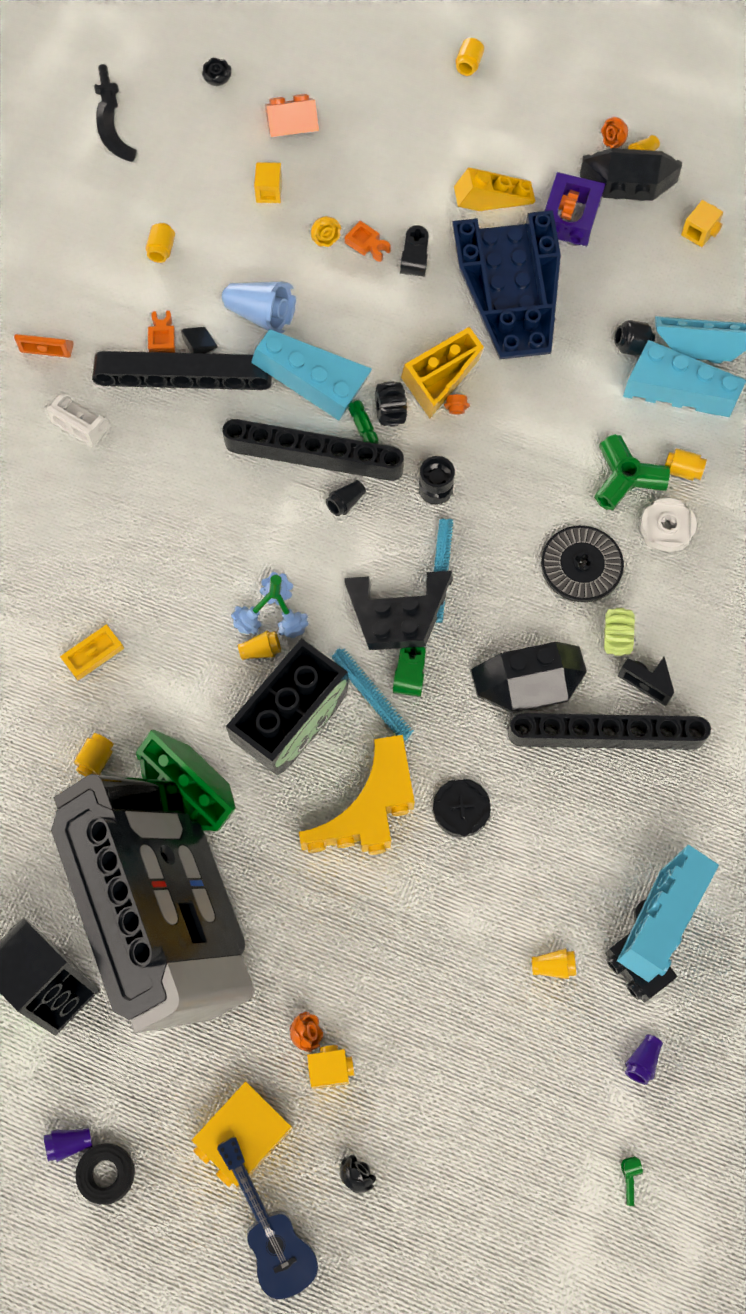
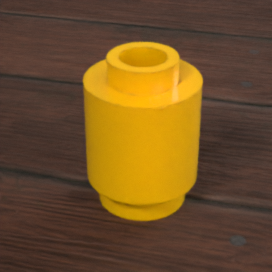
[456,38,485,76]
[146,223,175,263]
[665,448,707,481]
[73,733,114,778]

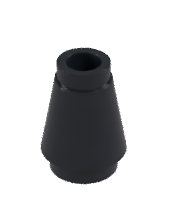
[326,480,366,516]

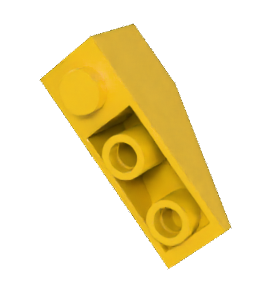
[454,167,536,211]

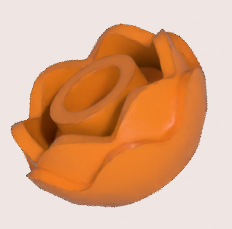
[601,117,628,148]
[290,1012,323,1052]

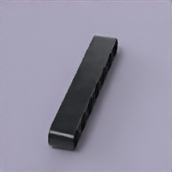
[92,351,272,390]
[222,419,404,481]
[508,713,711,750]

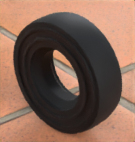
[76,1143,135,1205]

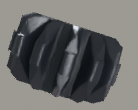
[375,381,408,427]

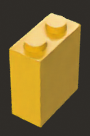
[191,1081,293,1187]

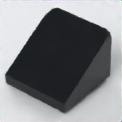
[181,327,218,354]

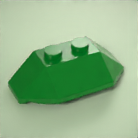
[136,730,236,831]

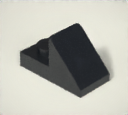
[618,656,674,706]

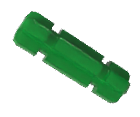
[349,400,379,444]

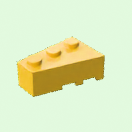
[401,326,484,419]

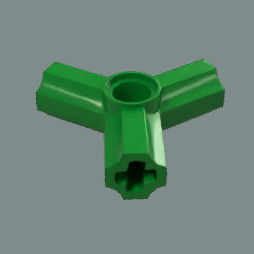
[594,434,670,510]

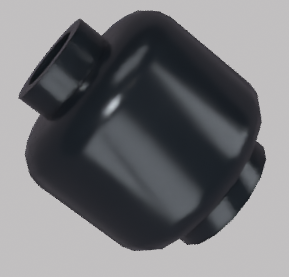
[614,320,655,356]

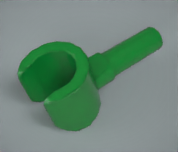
[621,1156,643,1206]

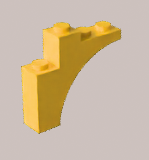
[299,735,415,855]

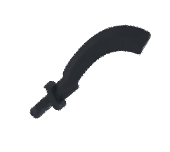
[94,64,137,162]

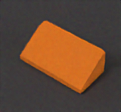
[14,334,74,358]

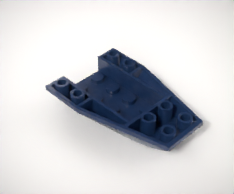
[452,210,561,360]

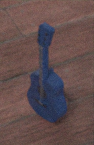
[217,1137,318,1299]

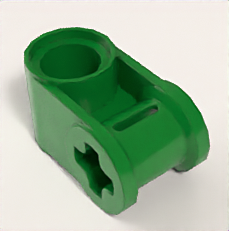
[393,647,426,697]

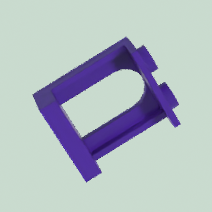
[545,172,605,247]

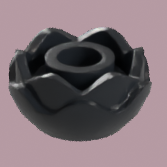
[202,57,231,86]
[340,1155,376,1193]

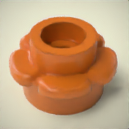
[444,394,470,415]

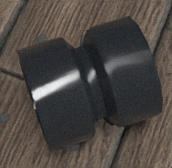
[419,456,455,505]

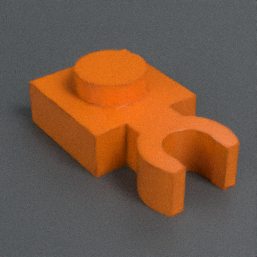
[559,189,580,220]
[345,221,391,262]
[148,311,175,353]

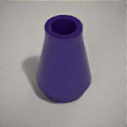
[625,1034,663,1085]
[43,1127,92,1163]

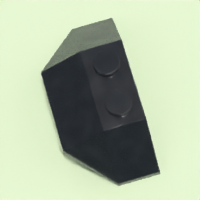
[580,148,682,201]
[470,642,587,713]

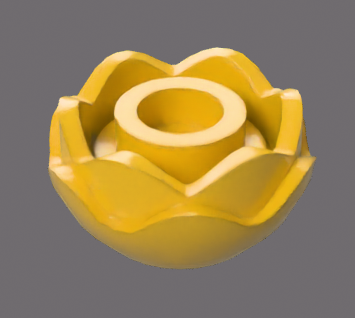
[311,216,341,247]

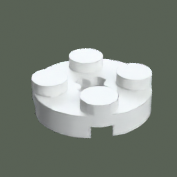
[640,498,697,552]

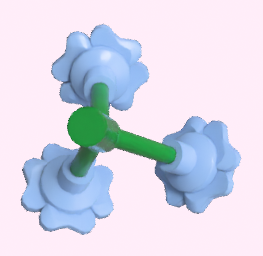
[231,572,309,638]

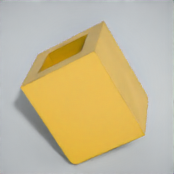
[254,162,282,203]

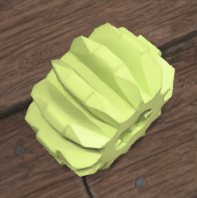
[604,608,635,656]

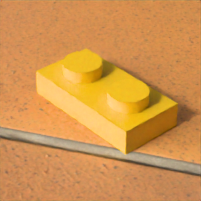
[60,624,124,681]

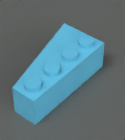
[251,329,372,421]
[623,340,746,417]
[617,844,719,982]

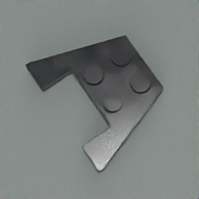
[344,570,453,650]

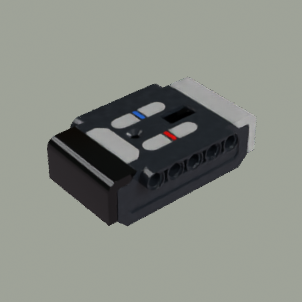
[51,774,253,1033]

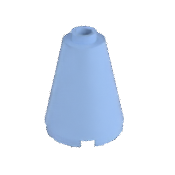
[222,281,296,334]

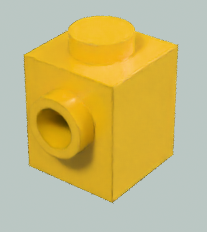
[681,200,723,247]
[307,1045,354,1089]

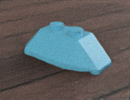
[654,316,746,363]

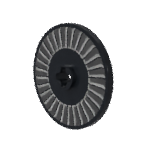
[541,525,624,602]

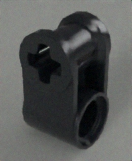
[400,225,429,277]

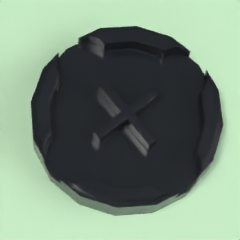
[432,779,491,838]

